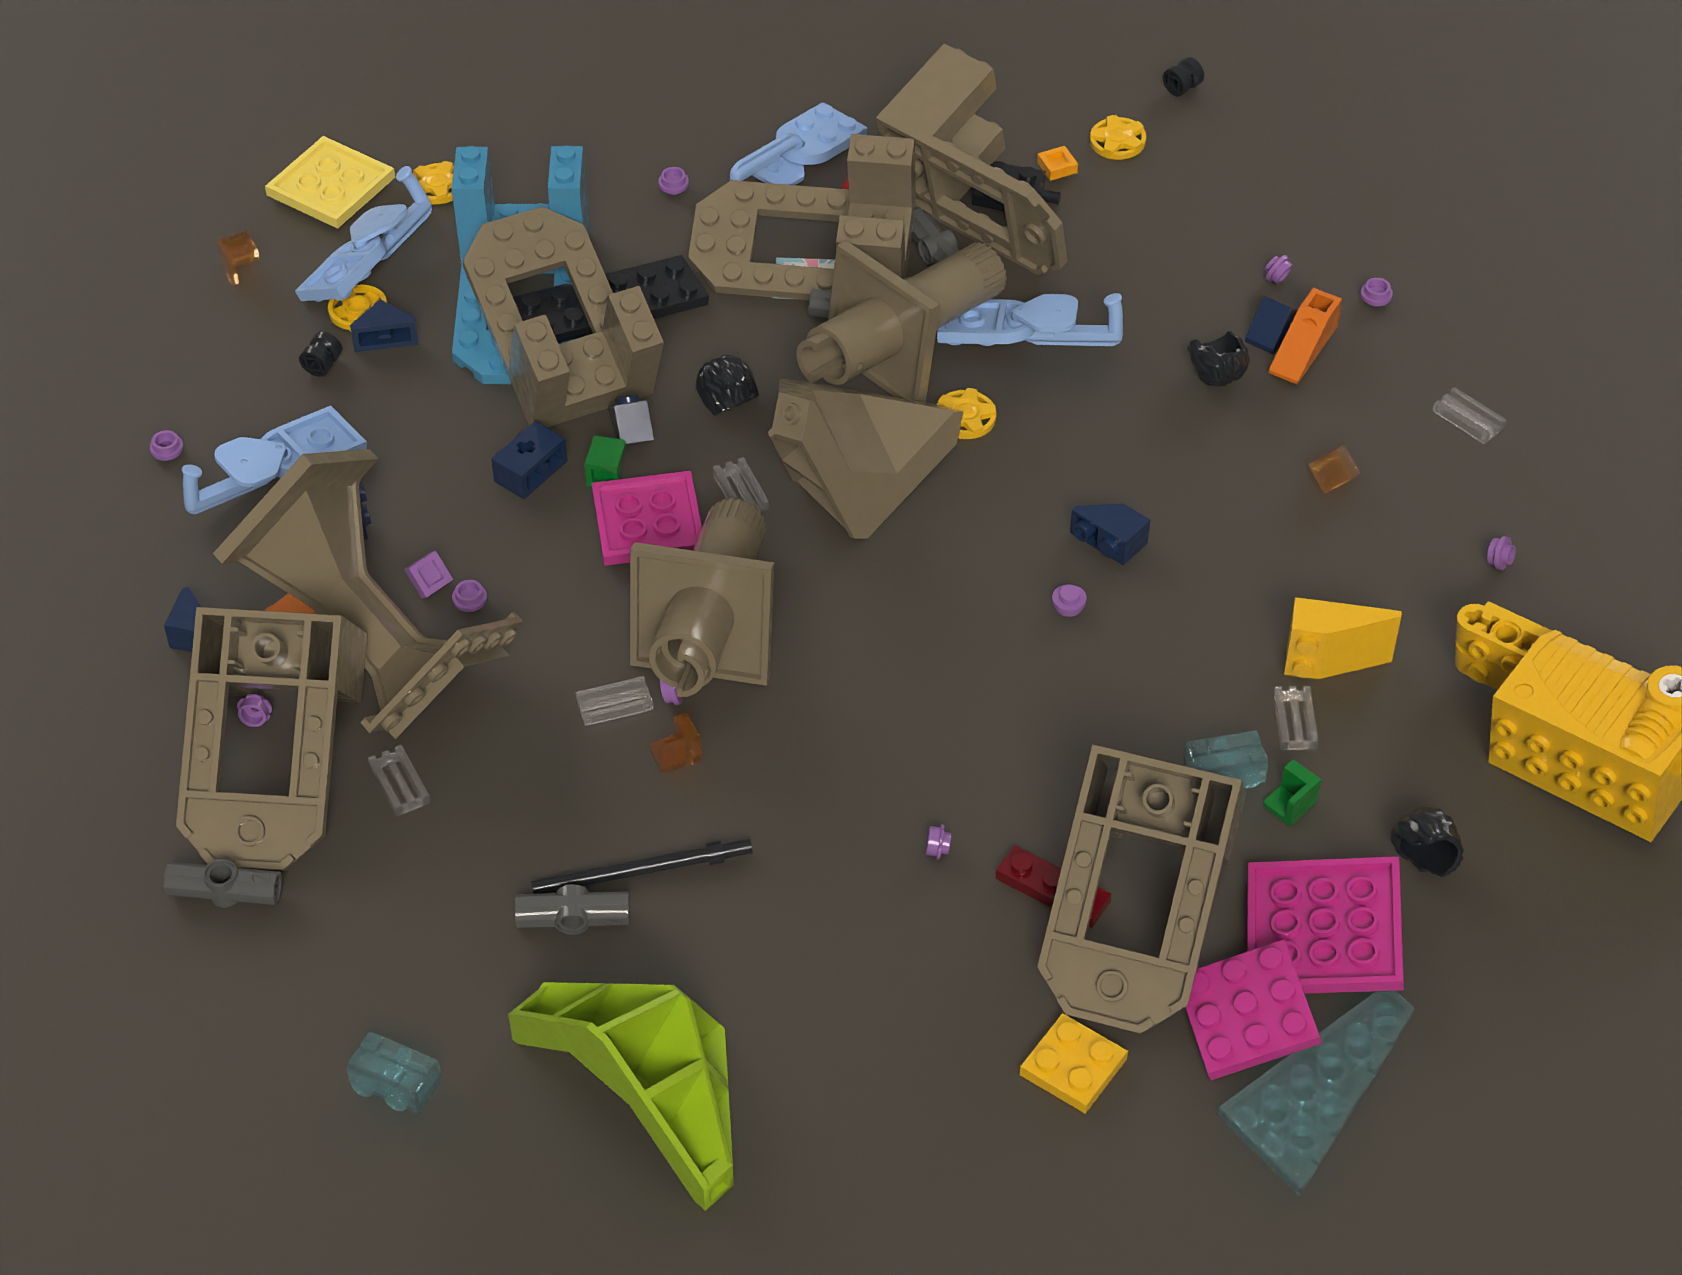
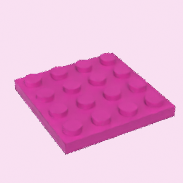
[1247,856,1404,994]

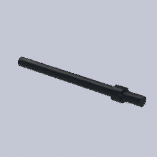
[531,839,753,894]

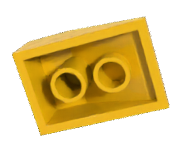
[1284,597,1402,679]

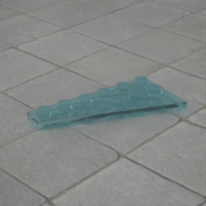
[1217,991,1415,1196]

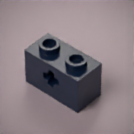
[491,421,568,499]

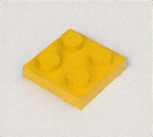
[1020,1013,1128,1114]

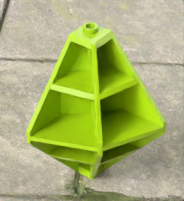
[508,982,734,1211]

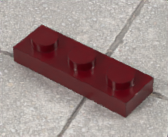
[995,845,1112,928]

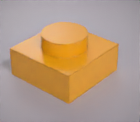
[1037,146,1078,181]

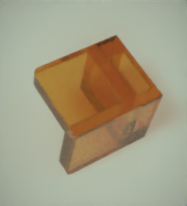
[217,230,259,285]
[1308,445,1360,494]
[649,712,702,774]

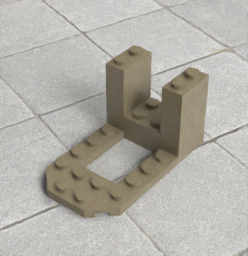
[876,43,1068,275]
[688,134,916,301]
[463,206,664,427]
[176,607,367,871]
[1037,744,1246,1034]

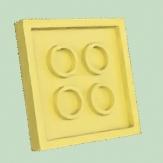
[265,136,395,229]

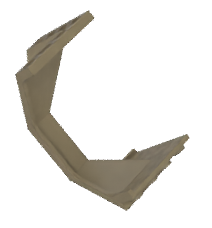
[213,449,523,739]

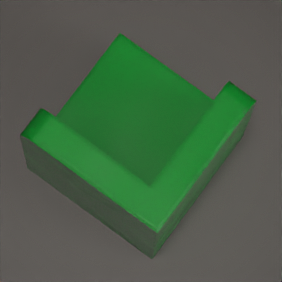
[584,435,626,487]
[1263,759,1322,826]

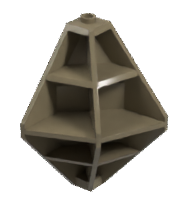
[768,378,963,539]

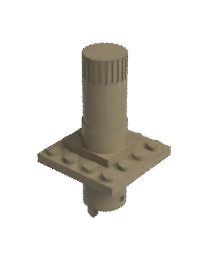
[796,240,1007,403]
[630,498,774,697]

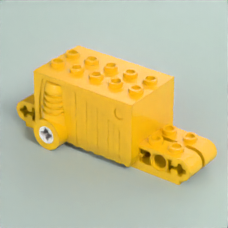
[1455,601,1682,842]

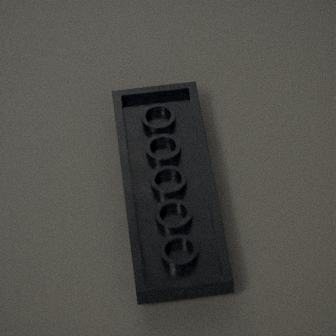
[513,255,709,343]

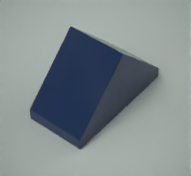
[1245,296,1298,354]
[350,299,418,352]
[164,587,201,652]

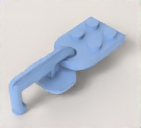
[729,102,868,185]
[295,166,432,302]
[937,293,1123,346]
[182,405,367,514]

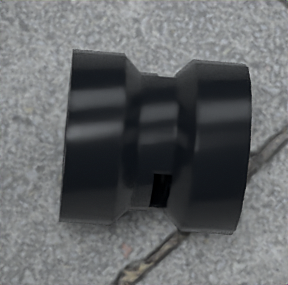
[1163,57,1204,97]
[299,332,343,377]

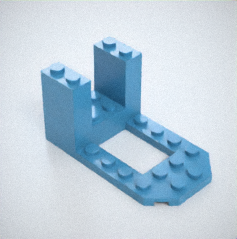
[452,145,590,384]

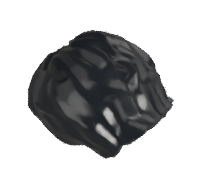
[1187,331,1250,386]
[696,355,759,416]
[1391,807,1464,877]

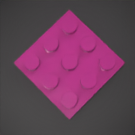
[591,471,702,566]
[1186,939,1322,1081]

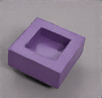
[404,550,453,598]

